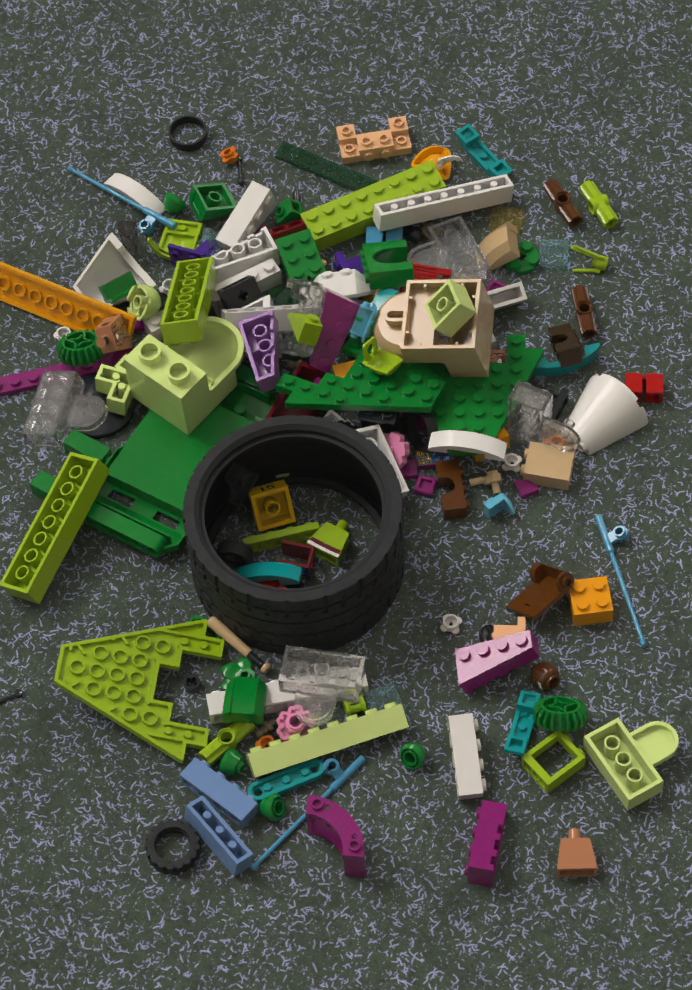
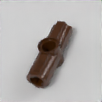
[543,178,583,227]
[571,285,597,339]

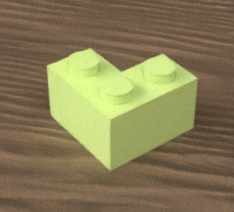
[95,364,133,416]

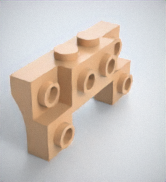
[336,116,412,164]

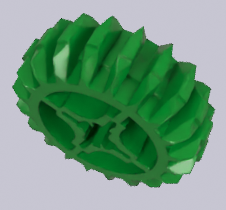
[56,329,105,367]
[532,695,588,733]

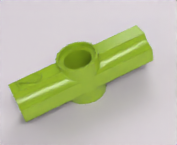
[579,180,619,229]
[198,722,255,766]

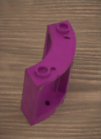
[306,795,366,877]

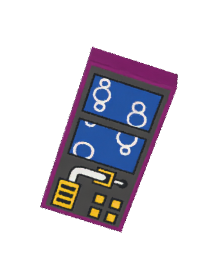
[415,450,455,470]

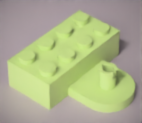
[583,718,679,811]

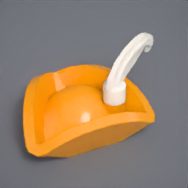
[411,146,461,180]

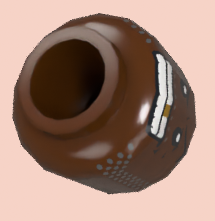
[530,661,560,691]

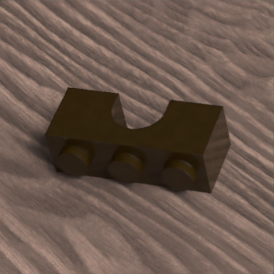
[548,323,585,368]

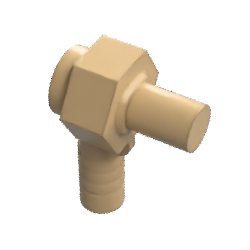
[469,470,502,495]

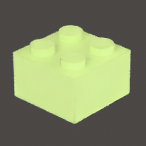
[424,279,476,338]

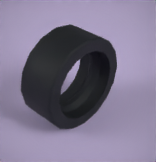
[216,540,254,570]

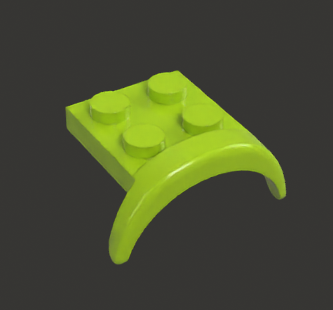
[147,218,203,261]

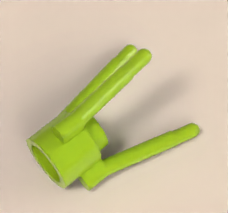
[570,245,609,274]

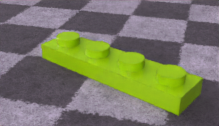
[243,522,320,552]

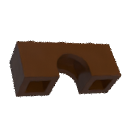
[435,459,470,520]

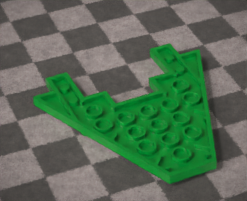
[276,317,446,413]
[421,335,543,455]

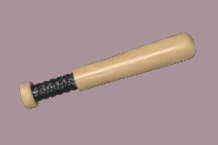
[207,616,271,674]

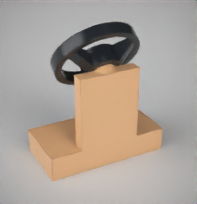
[479,617,526,642]

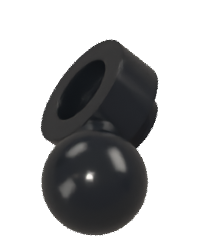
[403,224,422,243]

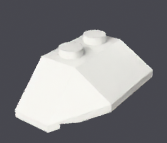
[303,268,377,304]

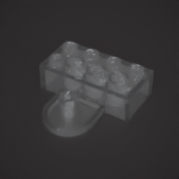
[407,215,491,283]
[21,371,108,447]
[507,380,581,452]
[278,645,366,726]

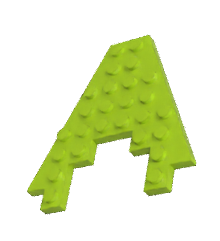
[53,619,225,764]

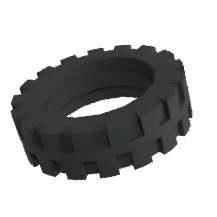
[145,819,201,875]

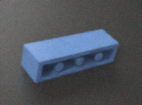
[179,757,259,829]
[184,795,253,877]

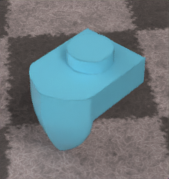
[484,493,515,519]

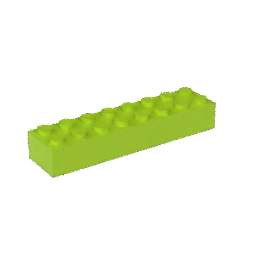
[300,160,446,252]
[160,257,217,346]
[0,452,110,604]

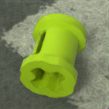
[342,694,367,717]

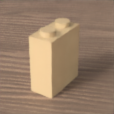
[520,441,575,490]

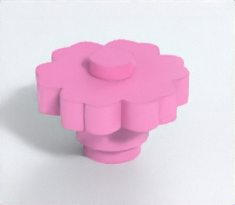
[383,432,410,469]
[276,706,316,742]

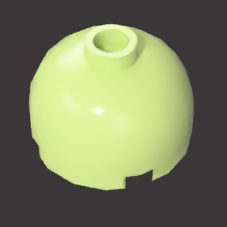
[127,284,161,321]

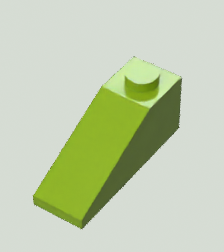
[288,312,323,346]

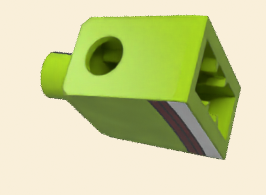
[306,520,350,568]

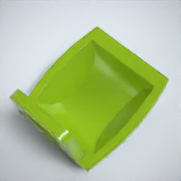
[362,337,404,376]

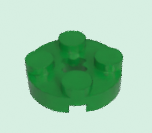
[504,241,539,275]

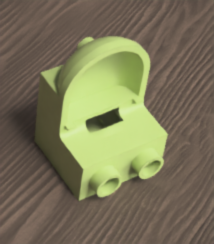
[124,316,244,435]

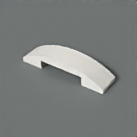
[103,173,166,215]
[428,430,507,461]

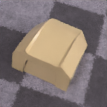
[478,221,520,271]

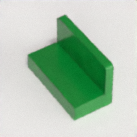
[98,271,139,304]

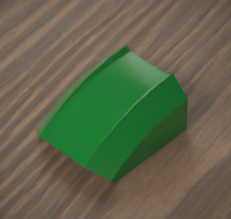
[189,182,237,221]
[222,676,267,725]

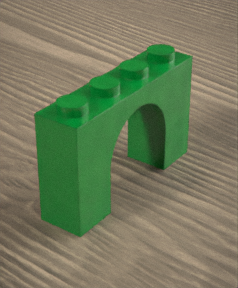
[359,239,414,290]
[30,429,112,500]

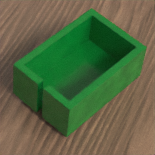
[275,229,326,295]

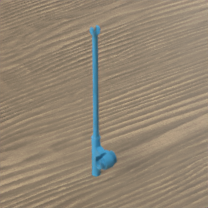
[67,166,177,235]
[595,514,647,648]
[250,755,366,871]

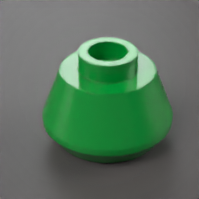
[163,192,186,215]
[400,743,426,770]
[219,749,245,776]
[259,793,286,822]

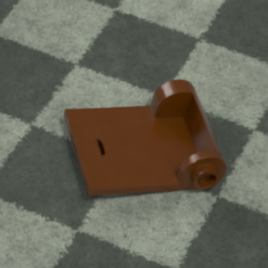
[505,562,574,620]

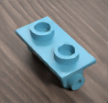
[350,301,378,343]

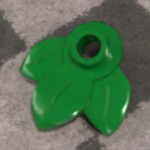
[220,658,256,690]

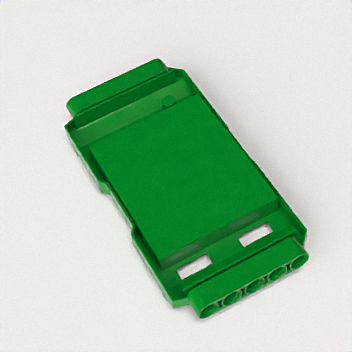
[83,364,277,558]

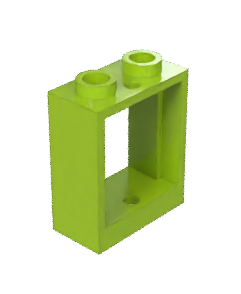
[521,731,586,794]

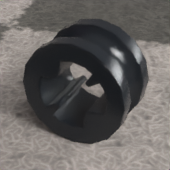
[183,674,201,694]

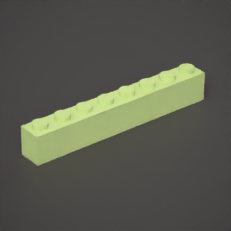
[246,701,409,778]

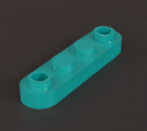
[248,758,324,803]

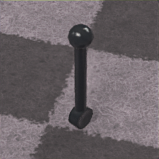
[236,156,245,186]
[0,689,23,703]

